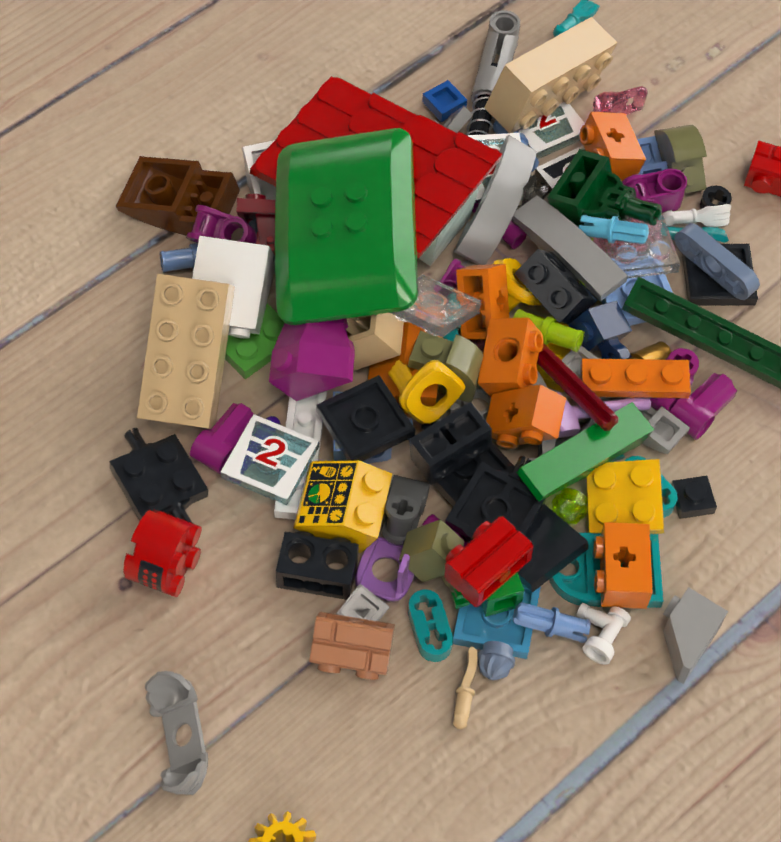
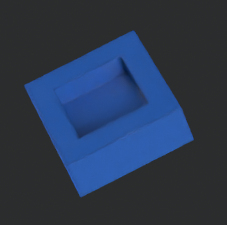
[422,80,467,122]

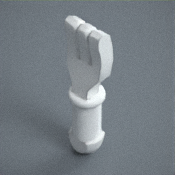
[661,204,731,227]

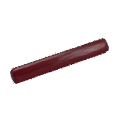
[537,344,619,431]

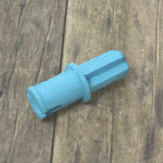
[579,215,649,244]

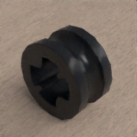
[700,185,732,210]

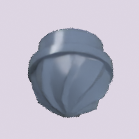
[477,641,515,680]

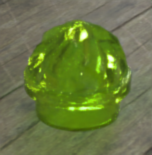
[552,488,588,525]

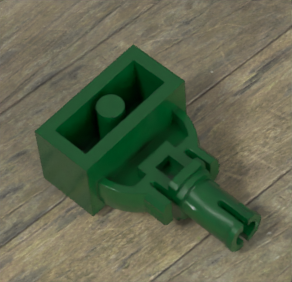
[547,149,662,228]

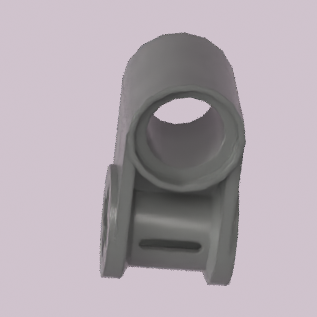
[382,475,430,545]

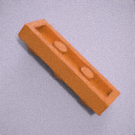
[581,359,691,398]

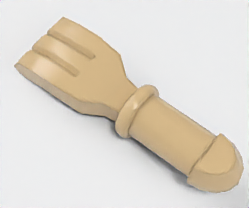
[453,647,478,729]

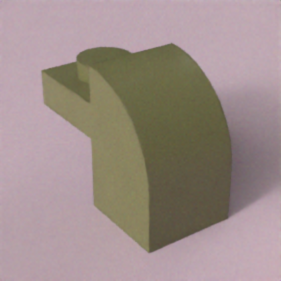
[654,125,707,193]
[408,331,484,403]

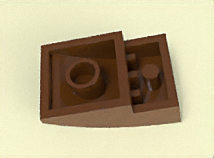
[116,156,240,236]

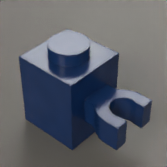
[568,301,632,359]

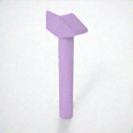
[557,392,651,438]

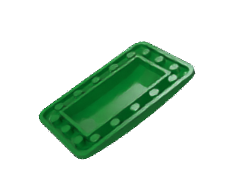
[275,128,418,325]

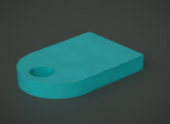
[549,533,664,608]

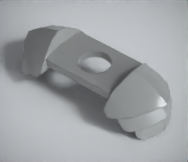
[145,671,208,795]

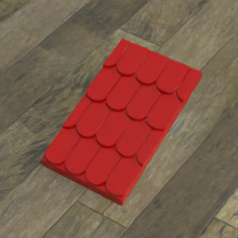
[250,76,502,266]

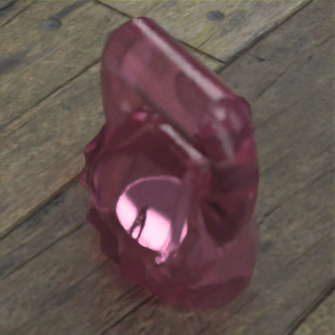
[593,86,648,115]

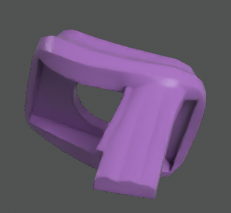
[355,537,414,601]

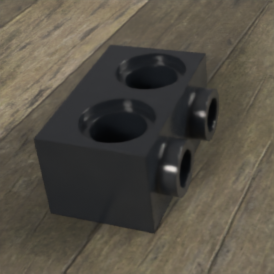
[514,249,598,324]
[409,401,492,486]
[276,531,359,600]

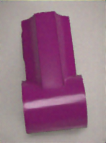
[670,373,737,440]
[190,403,258,475]

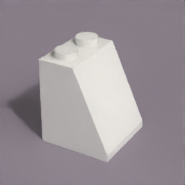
[192,236,275,339]

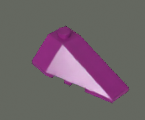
[269,319,355,401]

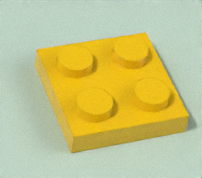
[587,459,664,534]

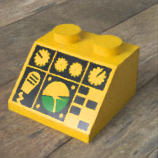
[293,460,392,554]

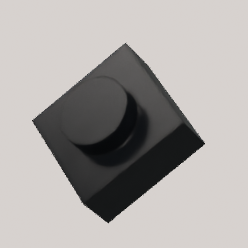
[671,476,717,519]

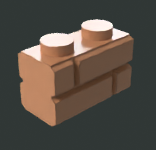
[309,612,395,680]

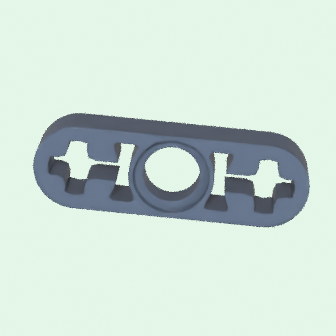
[674,223,760,300]

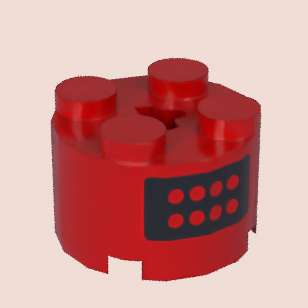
[123,509,202,598]

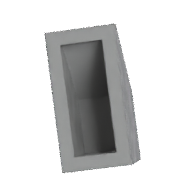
[663,587,728,684]

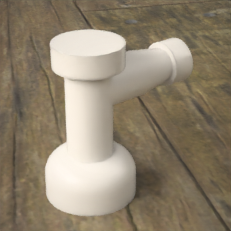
[577,603,631,665]

